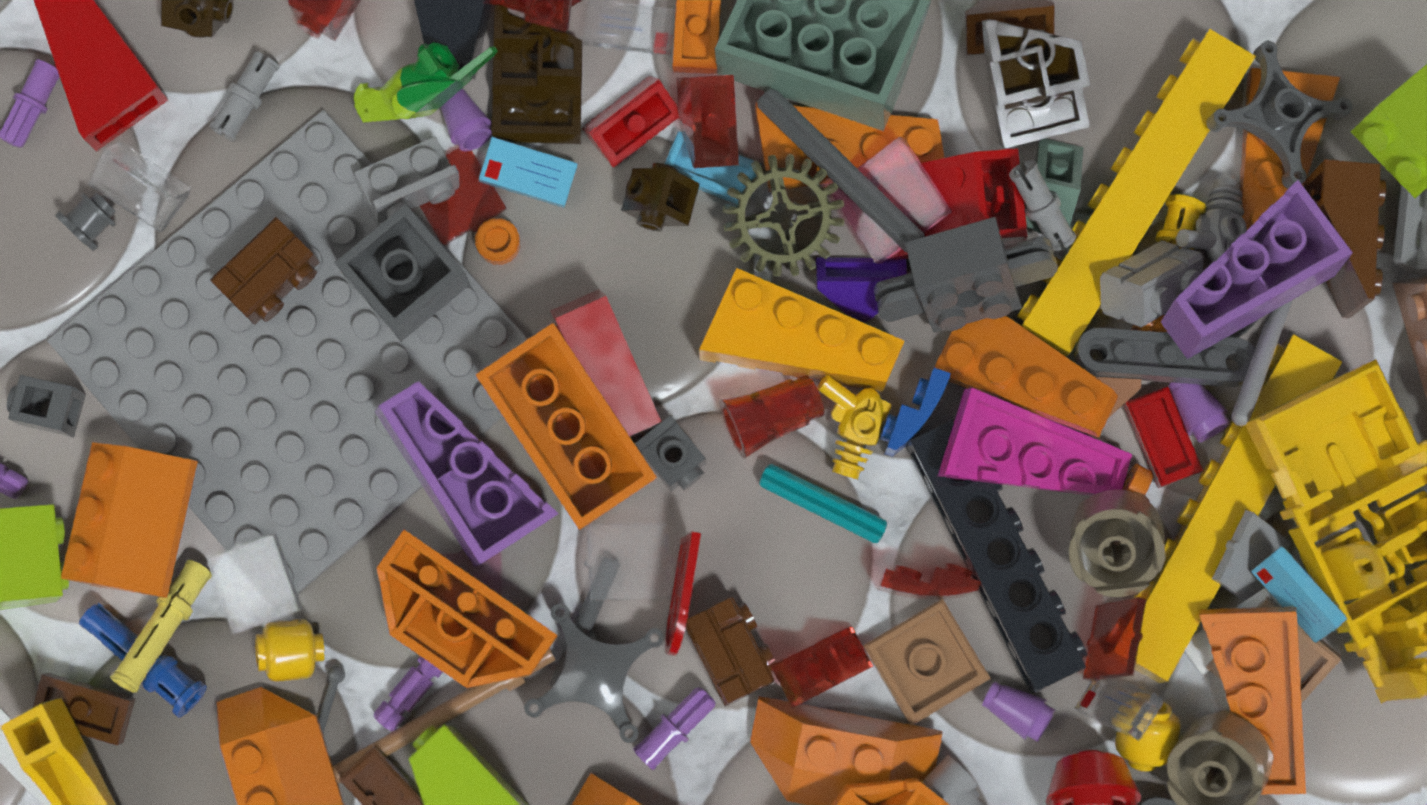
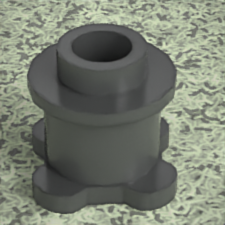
[55,192,116,251]

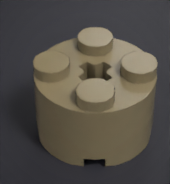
[1069,490,1165,597]
[1166,710,1274,805]

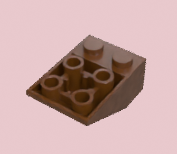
[1304,159,1386,318]

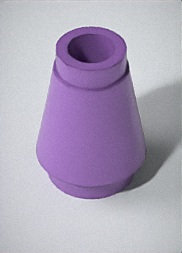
[441,88,492,151]
[1168,382,1230,442]
[982,681,1055,742]

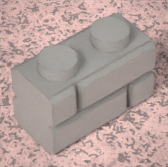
[1100,240,1203,327]

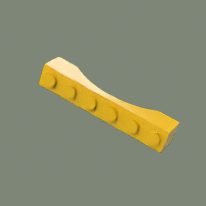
[0,698,116,805]

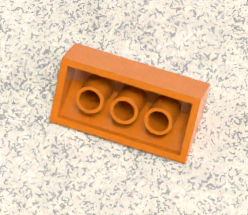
[475,323,657,530]

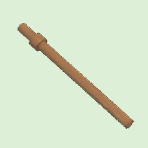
[333,649,556,784]

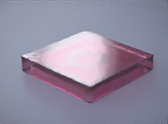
[832,136,952,264]

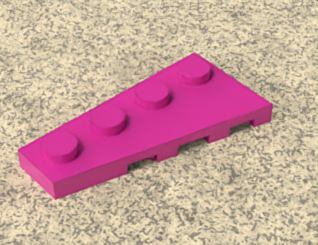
[938,387,1132,496]

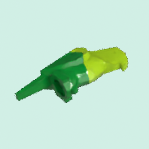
[354,42,498,123]

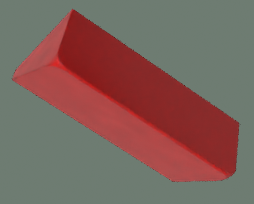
[581,76,683,168]

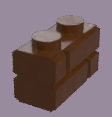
[210,217,320,325]
[685,597,779,707]

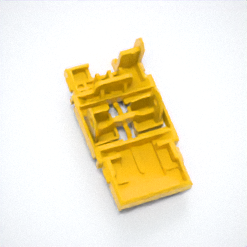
[1245,359,1427,704]

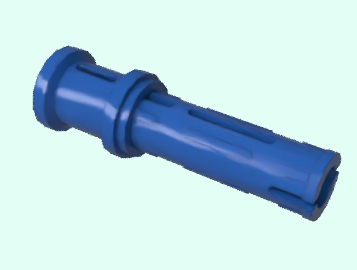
[79,602,207,718]

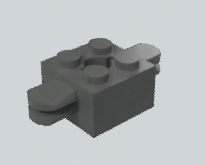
[874,217,1058,333]

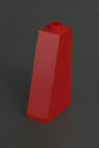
[34,0,169,152]

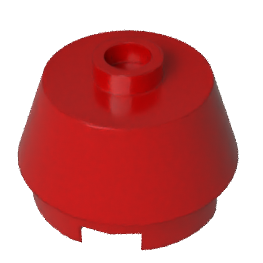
[1045,750,1141,805]

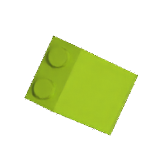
[1350,64,1427,198]
[0,504,69,610]
[409,725,528,805]

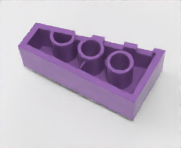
[1161,180,1352,359]
[375,381,559,567]

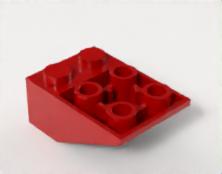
[878,148,1028,260]

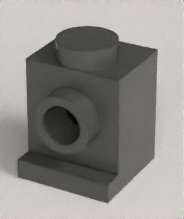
[7,375,86,438]
[635,415,706,492]

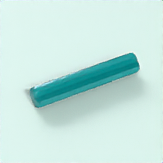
[759,464,888,543]

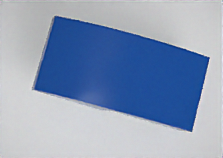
[880,368,951,457]

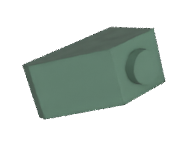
[1025,139,1084,234]

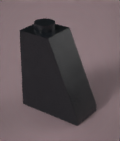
[414,0,493,79]

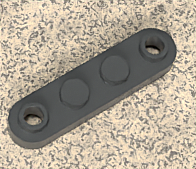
[1074,328,1256,387]

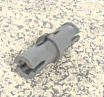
[209,51,280,142]
[1009,160,1076,251]

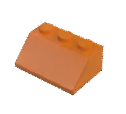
[60,442,198,598]

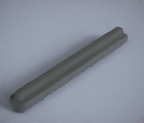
[757,89,925,252]

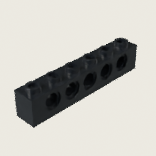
[906,419,1087,694]

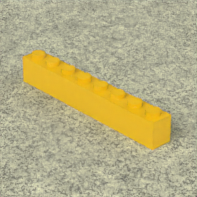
[1017,29,1256,357]
[1110,334,1342,684]

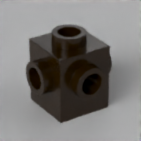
[161,0,234,38]
[621,163,700,232]

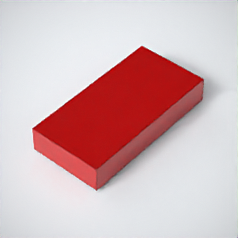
[1123,387,1203,489]

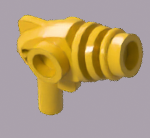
[817,375,891,480]

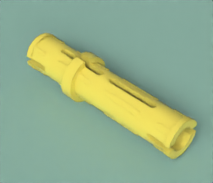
[110,560,212,693]

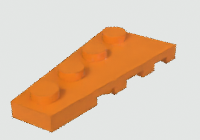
[1240,68,1340,230]
[755,102,945,192]
[934,316,1118,438]
[1199,607,1306,795]

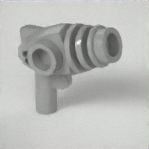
[1176,178,1247,262]

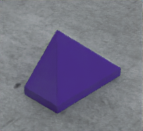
[816,257,907,323]

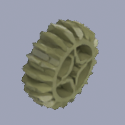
[723,154,845,277]

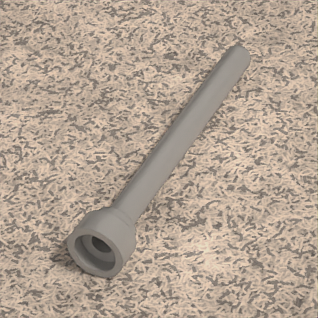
[1232,300,1293,426]

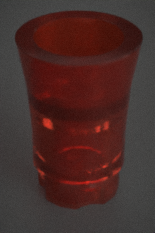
[719,375,825,459]

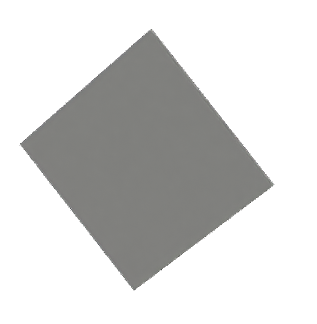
[47,110,528,611]

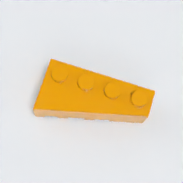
[699,268,905,392]

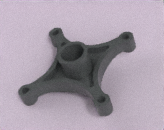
[1206,40,1353,189]
[524,603,664,743]

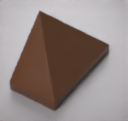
[965,0,1055,55]

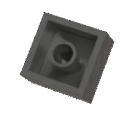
[334,204,470,342]

